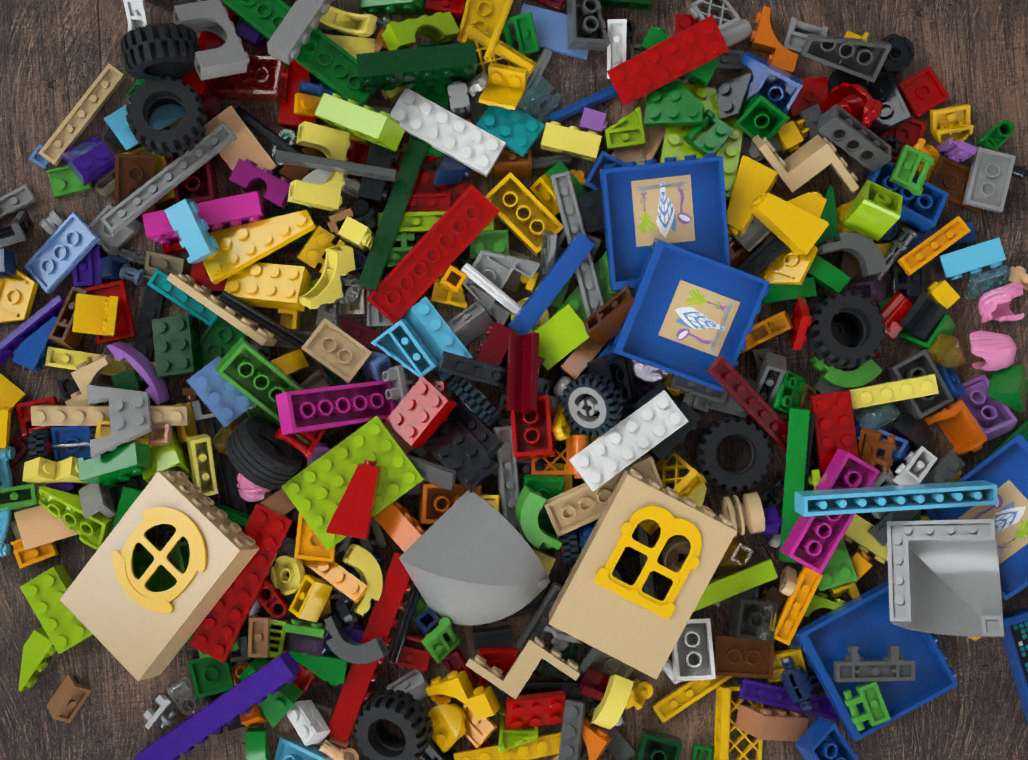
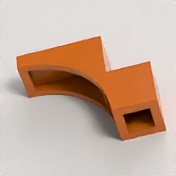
[749,6,798,74]
[582,716,612,760]

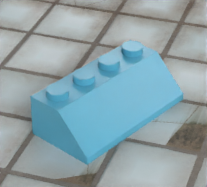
[104,103,185,152]
[399,296,473,381]

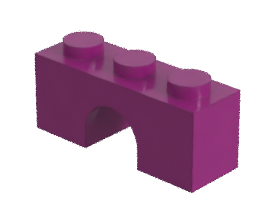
[229,158,291,209]

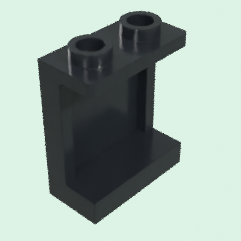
[0,209,35,248]

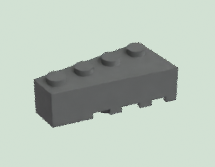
[567,0,610,51]
[801,33,892,83]

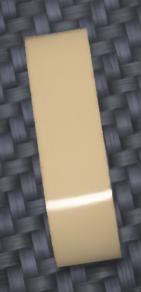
[779,566,797,597]

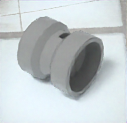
[39,209,66,235]

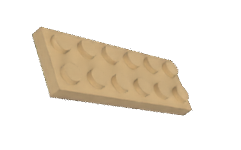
[166,273,278,346]
[544,453,664,537]

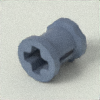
[119,263,145,286]

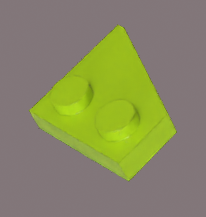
[605,107,646,151]
[498,716,538,752]

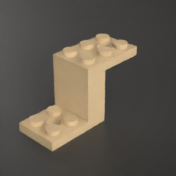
[751,134,859,193]
[466,636,580,699]

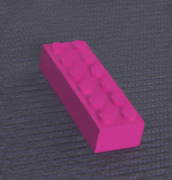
[142,191,269,245]
[276,380,396,435]
[780,449,880,575]

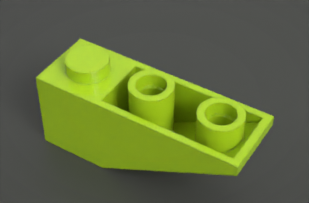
[18,627,56,692]

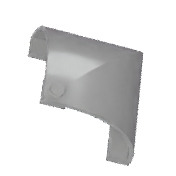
[399,491,551,625]
[887,519,1004,637]

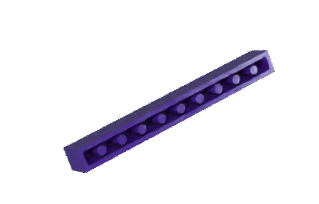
[134,650,301,760]

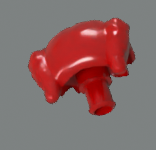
[821,82,883,148]

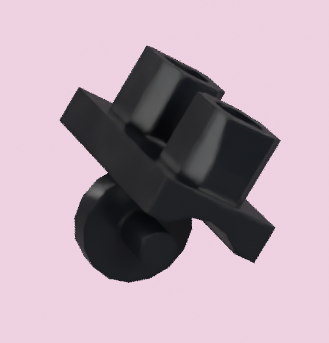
[352,199,378,229]

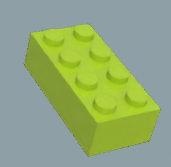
[314,93,405,152]
[20,564,93,654]

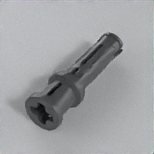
[871,226,918,281]

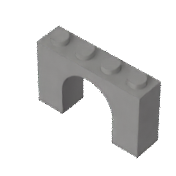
[173,0,250,81]

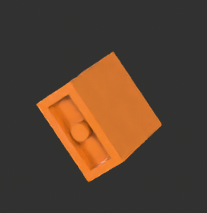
[924,400,988,457]

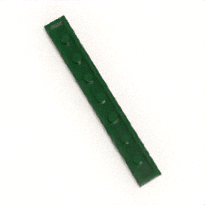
[358,140,429,291]

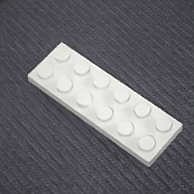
[390,88,506,177]
[569,390,689,492]

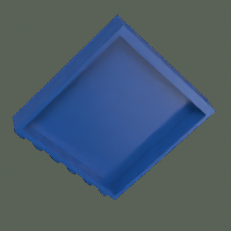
[795,581,958,742]

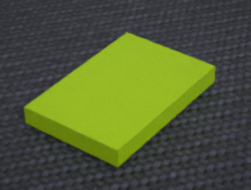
[534,304,590,370]

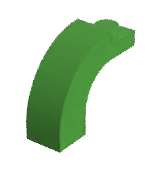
[810,354,883,389]
[515,485,563,550]

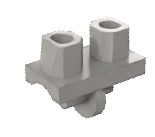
[382,365,414,402]
[544,625,582,652]
[143,694,181,730]

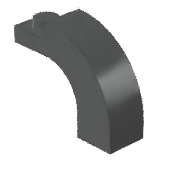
[817,232,888,277]
[324,614,389,664]

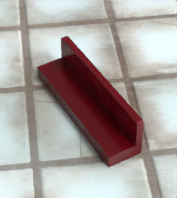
[506,332,539,414]

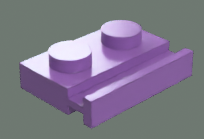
[936,137,978,163]

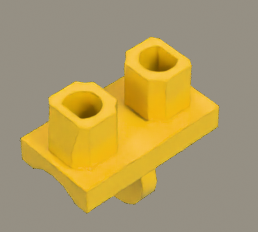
[625,678,654,710]

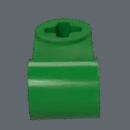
[975,120,1015,151]

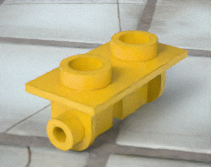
[175,402,198,443]

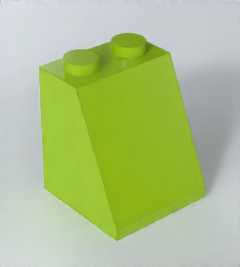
[843,180,903,241]
[139,428,192,483]

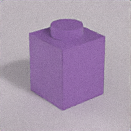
[579,108,608,135]

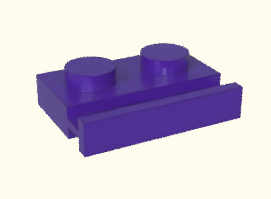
[73,246,104,287]

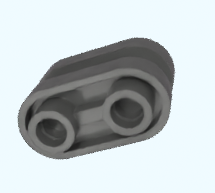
[358,517,389,553]

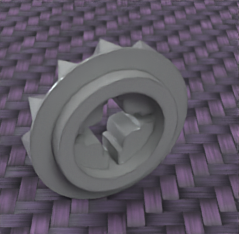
[336,274,360,304]

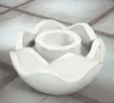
[553,376,572,398]

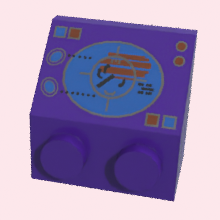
[61,136,115,186]

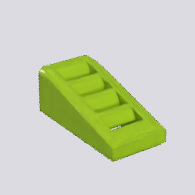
[269,616,289,658]

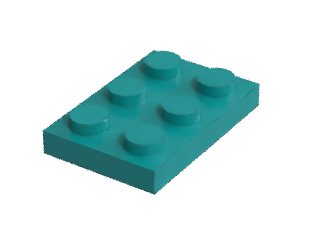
[476,106,545,158]

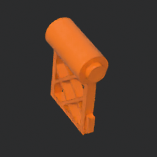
[531,435,590,479]

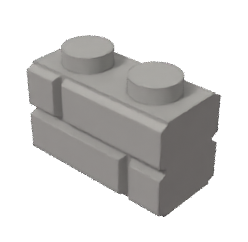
[447,81,471,117]

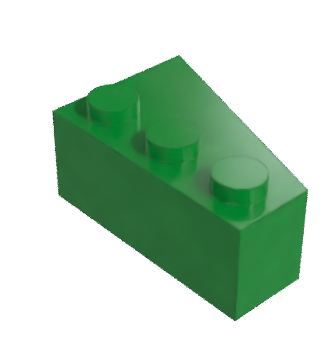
[360,0,428,15]
[78,442,152,488]
[239,658,303,728]

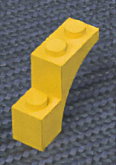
[426,670,501,721]

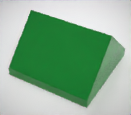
[734,94,790,141]
[987,365,1028,413]

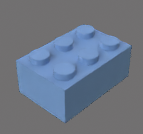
[186,356,255,427]

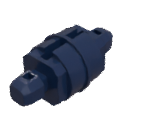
[781,656,813,711]

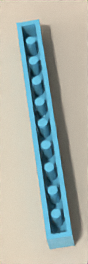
[795,480,997,517]

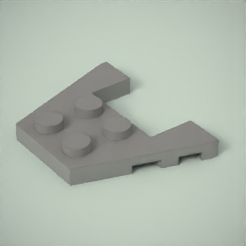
[462,249,541,325]
[87,385,152,459]

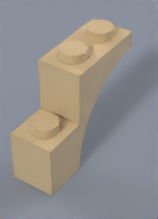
[65,353,115,405]

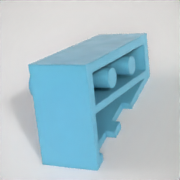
[164,199,219,264]
[939,237,1006,281]
[371,319,439,378]

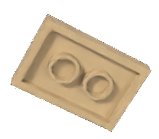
[301,318,372,384]

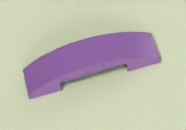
[107,341,170,406]

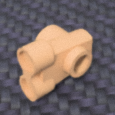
[1004,266,1028,291]

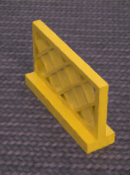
[461,23,538,84]
[639,450,705,536]
[713,684,764,760]

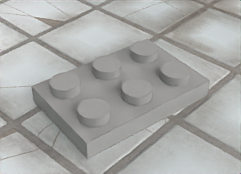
[962,147,1016,213]

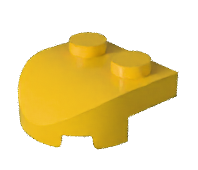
[930,104,974,144]
[427,703,467,753]

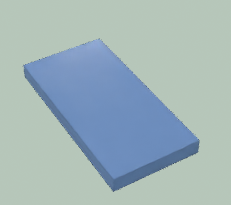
[514,3,589,60]
[24,212,100,294]

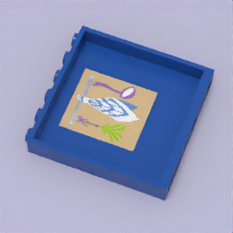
[599,153,730,290]
[611,238,770,392]
[924,433,1028,601]

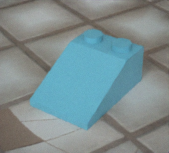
[274,737,333,760]

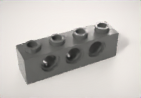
[818,104,891,172]

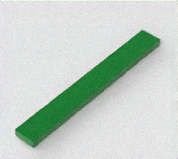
[779,407,811,563]

